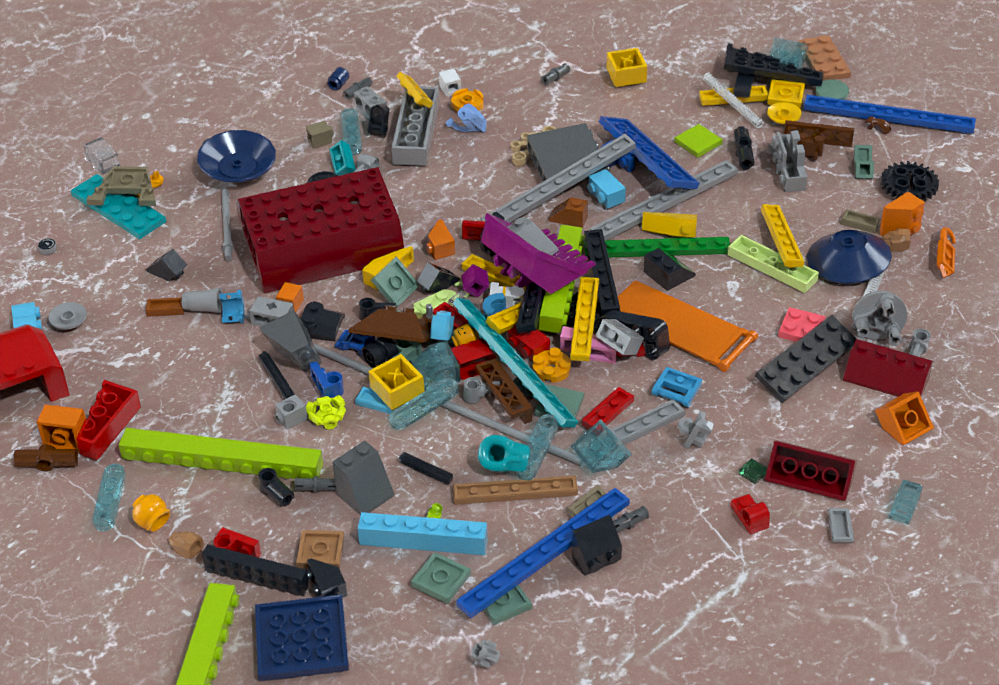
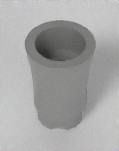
[182,287,223,313]

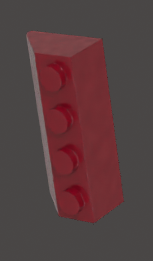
[843,339,933,397]
[765,440,857,501]

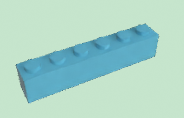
[358,512,488,555]

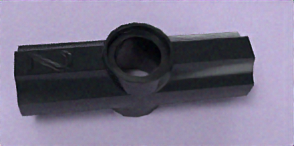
[733,126,755,170]

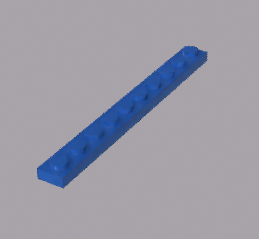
[804,95,976,134]
[456,488,630,618]

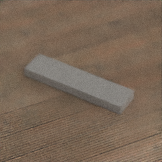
[608,399,685,448]

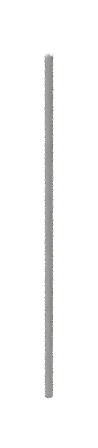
[314,344,584,466]

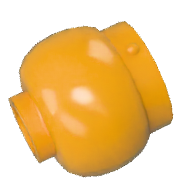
[132,494,171,532]

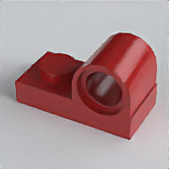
[730,494,770,535]
[214,527,261,557]

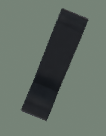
[597,310,670,360]

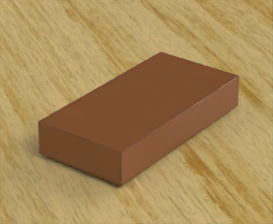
[146,297,184,317]

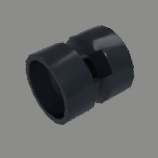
[362,337,398,368]

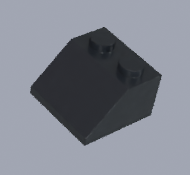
[572,515,622,575]

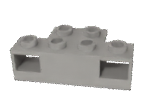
[769,131,807,192]

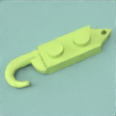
[413,281,470,316]

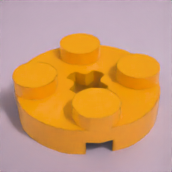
[451,88,484,112]
[533,348,571,383]

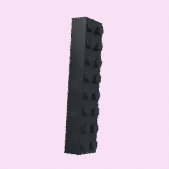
[202,544,309,597]

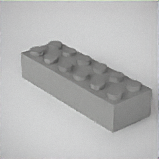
[392,87,440,166]

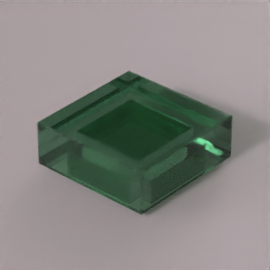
[739,458,767,484]

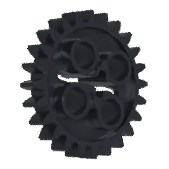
[881,161,939,202]

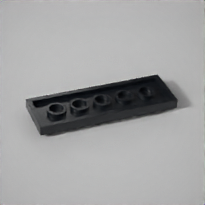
[755,315,857,404]

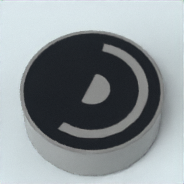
[38,238,57,255]

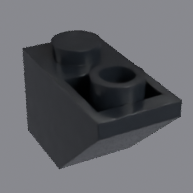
[306,558,347,597]

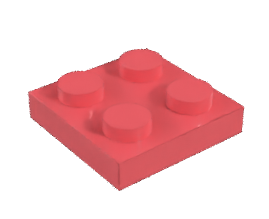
[778,307,826,342]

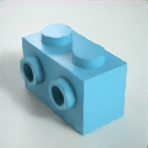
[587,169,626,209]

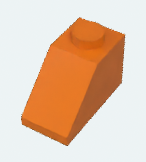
[426,219,455,260]

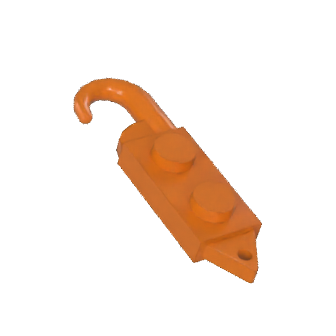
[936,227,956,278]

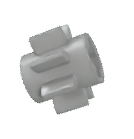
[472,639,500,669]

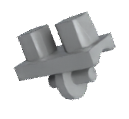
[677,411,714,449]

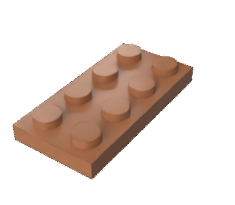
[798,35,851,81]

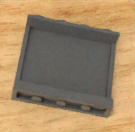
[527,123,610,182]

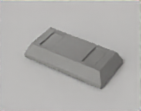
[828,508,854,544]

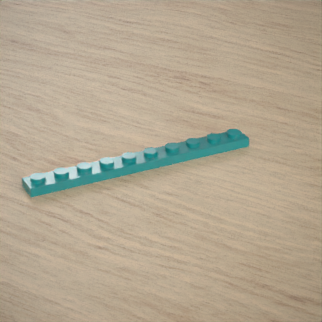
[453,298,579,428]

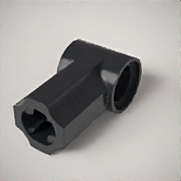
[359,298,396,320]
[258,468,294,507]

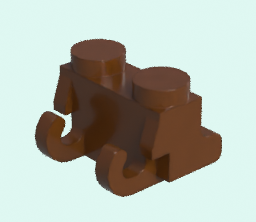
[797,133,825,160]

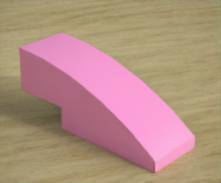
[560,326,617,364]

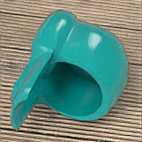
[478,435,530,473]

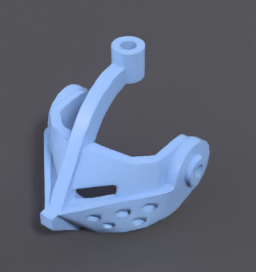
[445,104,486,132]

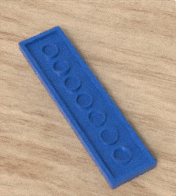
[598,116,700,190]

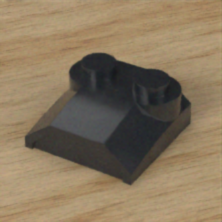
[300,301,345,342]

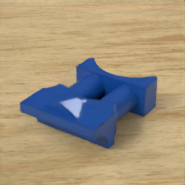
[335,330,375,357]

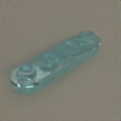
[341,108,362,155]
[389,378,459,430]
[516,414,558,481]
[93,464,126,531]

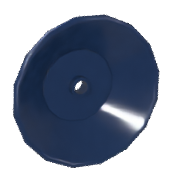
[197,130,276,183]
[807,229,892,284]

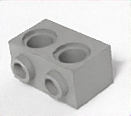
[354,86,387,120]
[595,319,644,355]

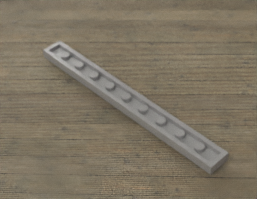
[481,134,636,222]
[589,160,738,240]

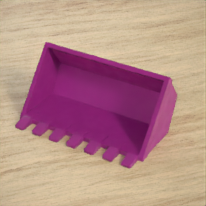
[481,213,596,294]

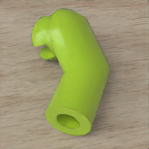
[427,503,443,519]

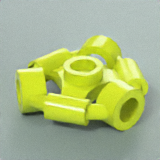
[306,395,346,430]

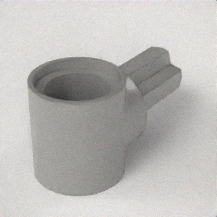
[354,153,380,172]
[909,328,931,357]
[463,377,501,404]

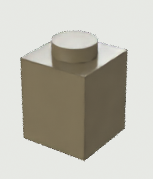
[306,120,334,149]

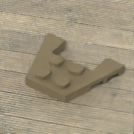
[86,166,156,206]

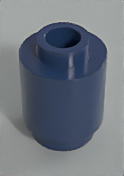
[327,67,350,90]

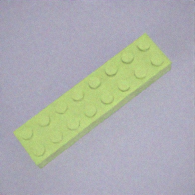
[728,235,819,293]

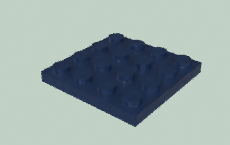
[255,594,349,681]

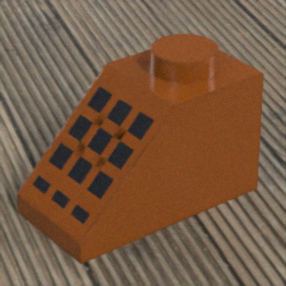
[549,197,588,228]

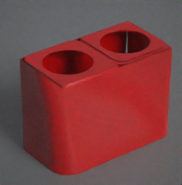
[450,338,496,380]

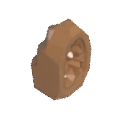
[881,228,910,252]
[169,531,204,559]

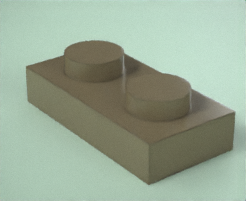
[567,485,606,517]

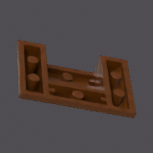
[348,305,431,342]

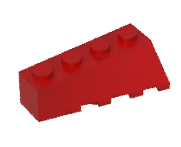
[76,380,141,461]

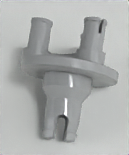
[852,291,907,346]

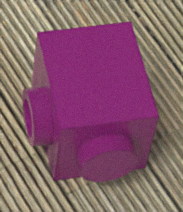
[462,264,489,298]

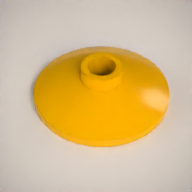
[767,102,801,124]

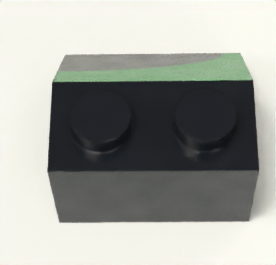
[644,248,696,291]

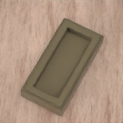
[840,209,881,234]

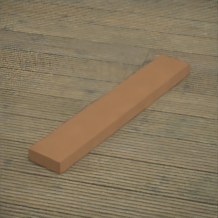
[453,475,578,505]

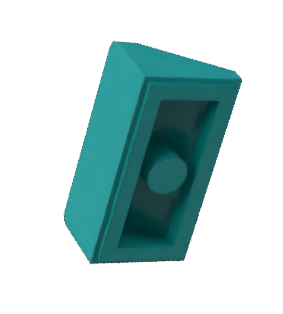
[329,140,356,176]

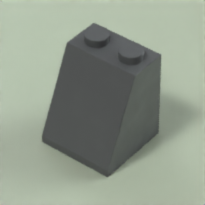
[260,310,322,372]
[332,440,395,516]

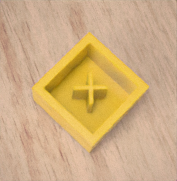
[606,48,647,87]
[368,354,425,410]

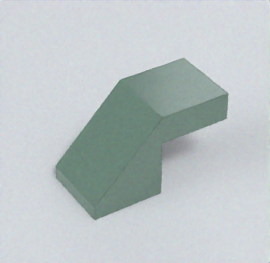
[854,145,874,179]

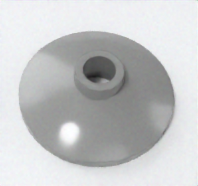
[49,302,87,330]

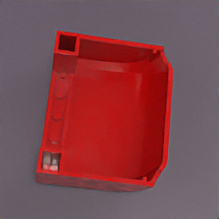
[0,324,70,402]

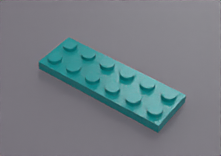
[70,174,167,240]

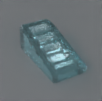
[889,480,923,525]

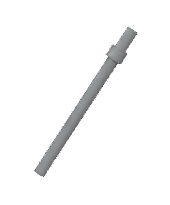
[222,188,234,261]

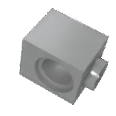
[274,394,307,430]

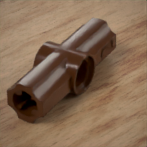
[13,444,78,471]

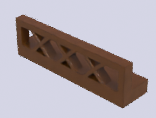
[784,120,855,147]
[475,358,533,424]

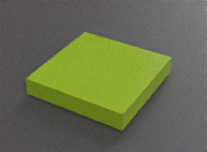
[674,124,723,158]

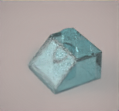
[770,37,808,69]
[412,341,460,392]
[571,419,632,473]

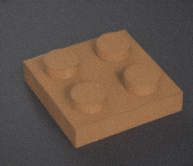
[296,530,345,569]

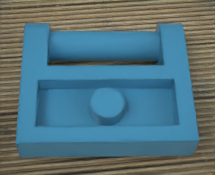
[652,367,702,408]

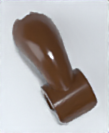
[865,116,891,134]

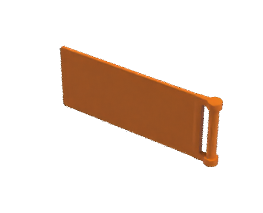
[618,280,758,372]

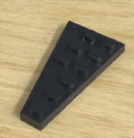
[723,43,823,86]

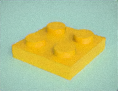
[767,80,805,108]

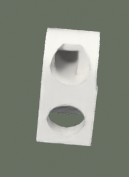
[489,282,525,308]

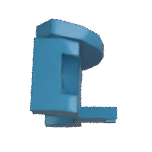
[219,290,245,323]
[482,293,506,319]

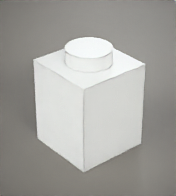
[439,69,461,96]

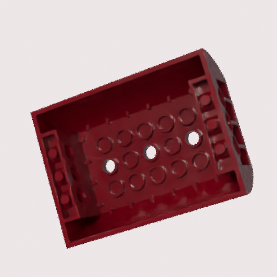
[237,167,404,294]

